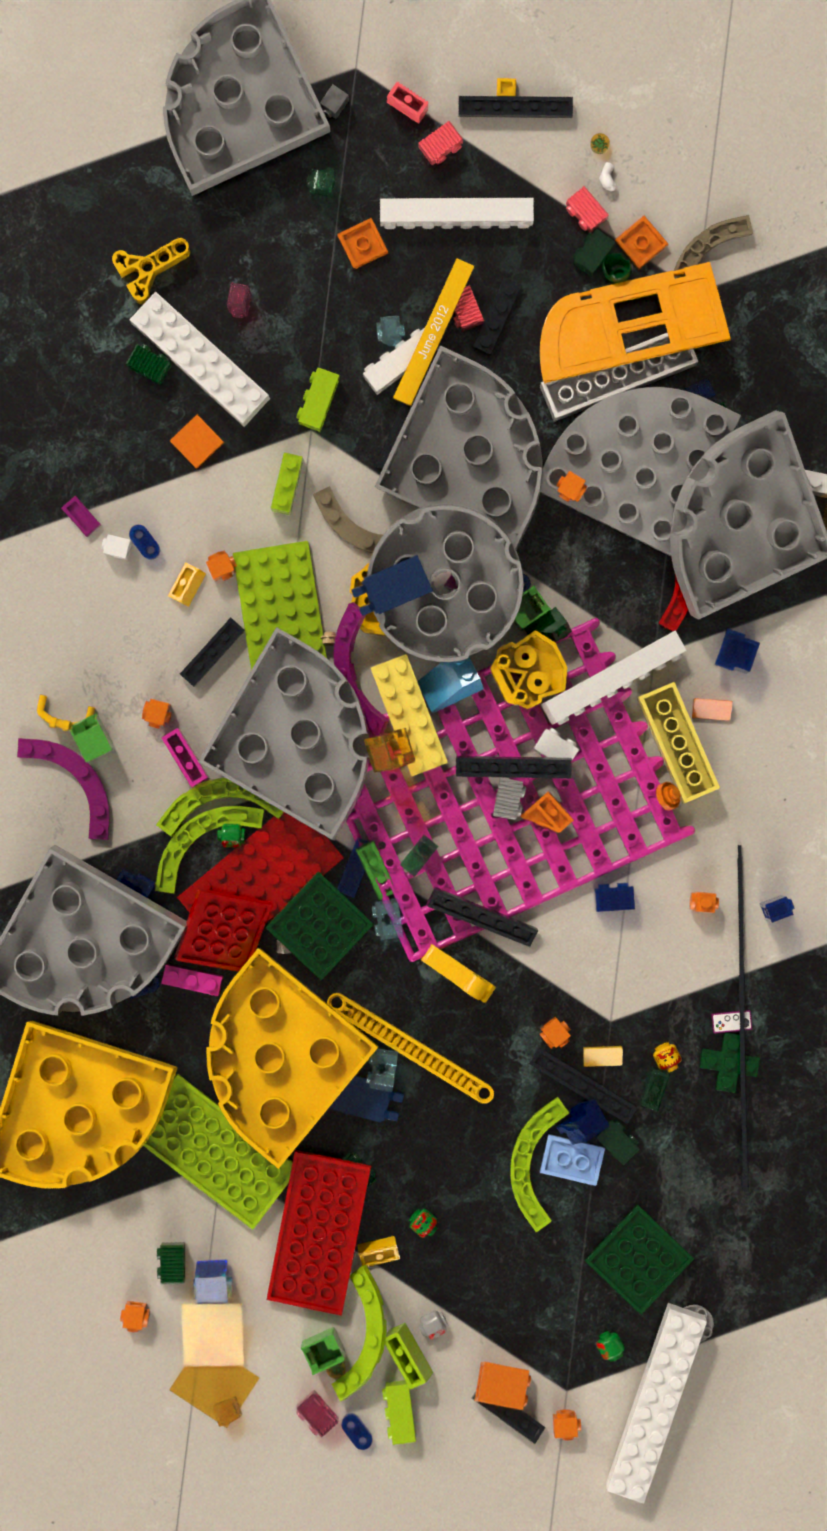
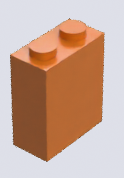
[474,1362,531,1410]

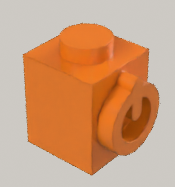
[556,471,588,502]
[206,550,237,581]
[142,699,172,729]
[690,891,719,913]
[540,1017,571,1049]
[120,1301,150,1332]
[553,1409,581,1441]

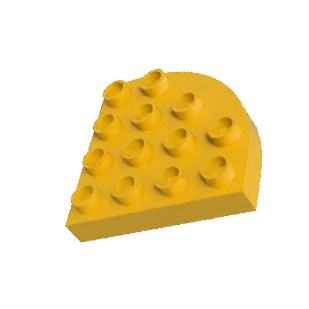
[207,948,379,1169]
[0,1020,177,1188]

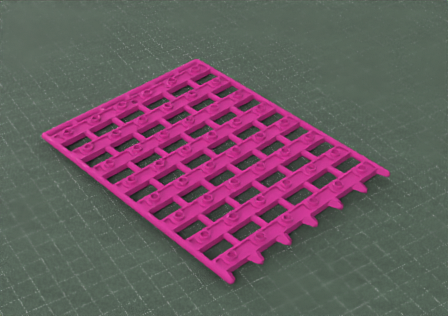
[346,618,695,962]

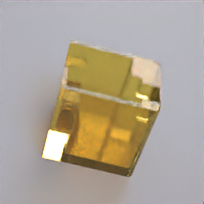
[364,728,415,773]

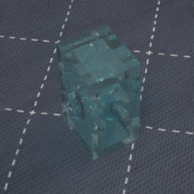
[372,898,403,940]
[366,1049,398,1092]

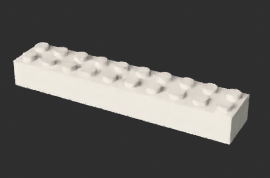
[606,1303,707,1504]

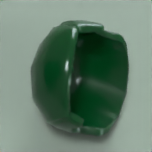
[602,253,632,283]

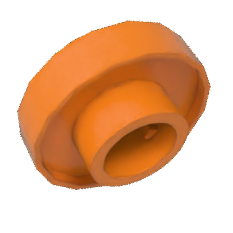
[656,782,680,811]

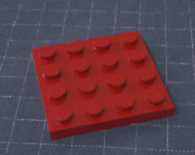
[175,888,272,972]

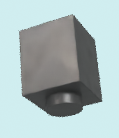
[320,84,349,119]

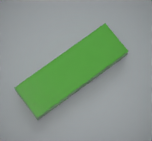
[355,840,393,900]

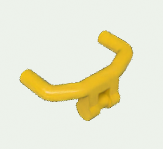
[37,694,96,731]

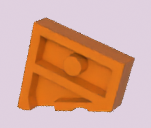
[521,791,574,833]

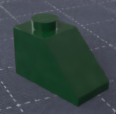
[524,607,572,642]

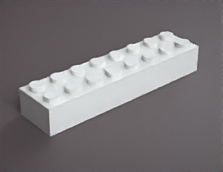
[130,292,270,427]
[540,333,698,422]

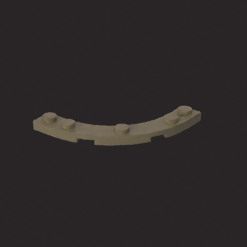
[674,215,753,279]
[313,486,383,553]

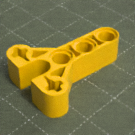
[112,238,190,304]
[421,944,496,1003]

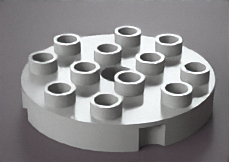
[367,504,523,662]

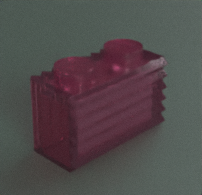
[227,283,252,318]
[296,1390,339,1438]

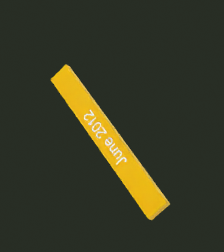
[393,258,474,407]

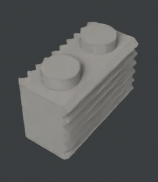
[493,778,526,820]

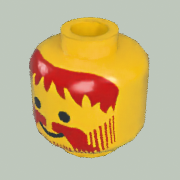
[653,1042,682,1072]

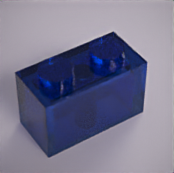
[594,882,635,912]
[759,895,795,923]

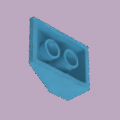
[417,656,484,714]

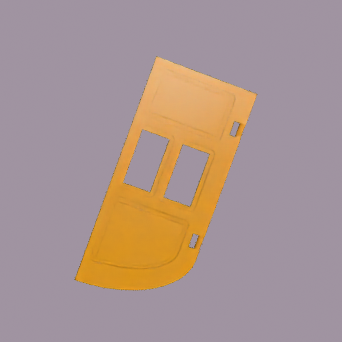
[540,262,731,383]

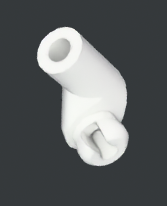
[599,162,616,192]

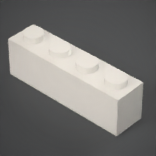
[363,328,438,395]

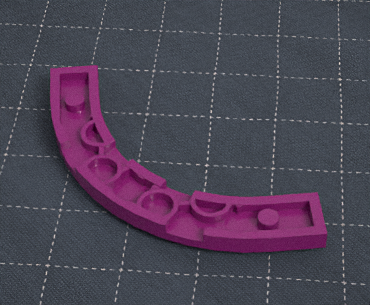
[334,602,390,737]
[17,738,110,840]

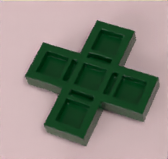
[699,1032,760,1093]

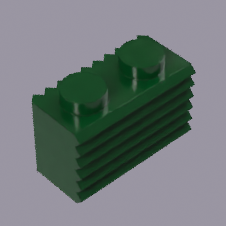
[126,344,172,385]
[157,1242,185,1284]

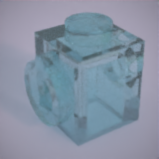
[376,316,405,346]

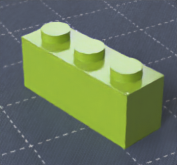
[296,368,340,432]
[271,452,304,516]
[385,1323,434,1390]
[382,1380,416,1445]

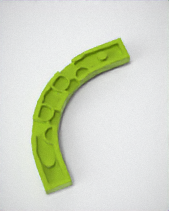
[156,778,284,837]
[155,806,265,893]
[510,1097,569,1232]
[331,1265,387,1401]

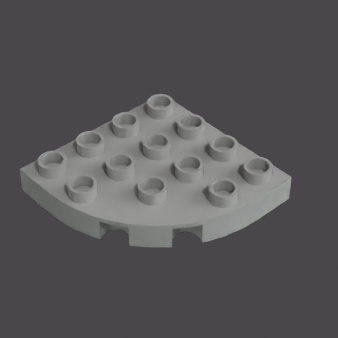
[163,0,330,196]
[374,346,543,551]
[540,387,741,556]
[670,411,827,619]
[198,627,370,841]
[0,845,187,1015]

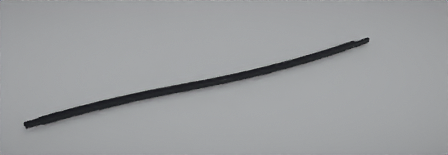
[737,845,749,1192]

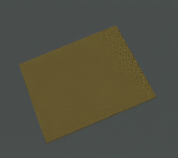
[182,1304,244,1366]
[169,1340,259,1428]

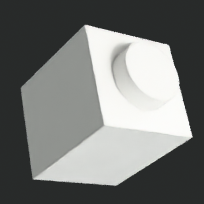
[101,534,132,560]

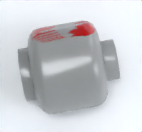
[419,1310,449,1339]

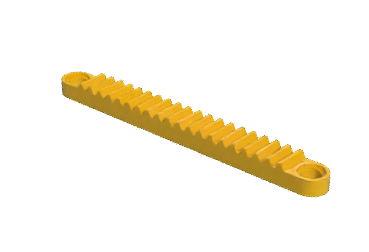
[327,993,494,1103]

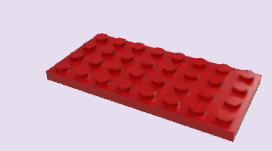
[177,812,344,924]
[266,1150,371,1316]

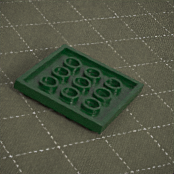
[265,871,374,980]
[585,1204,694,1314]

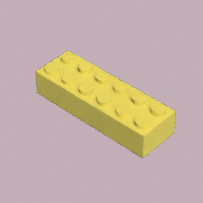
[370,654,448,777]
[637,682,720,804]

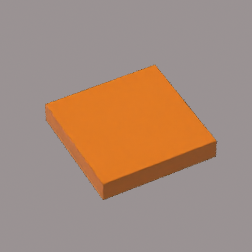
[615,215,669,270]
[337,218,388,270]
[170,415,224,469]

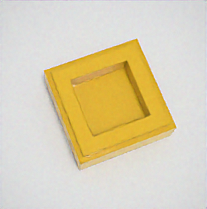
[496,78,516,96]

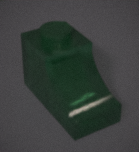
[306,167,336,198]
[400,835,439,877]

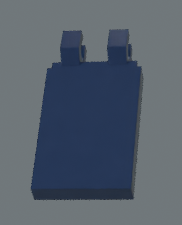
[351,555,433,616]
[328,1075,404,1123]

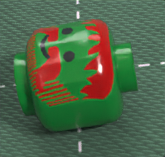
[217,824,245,848]
[409,1209,438,1238]
[596,1331,625,1362]

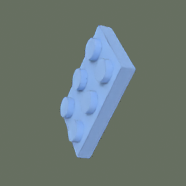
[540,1134,605,1186]

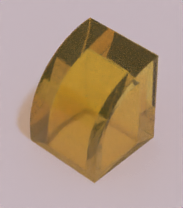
[213,1396,242,1427]

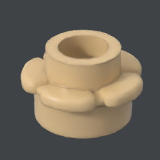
[321,632,336,646]

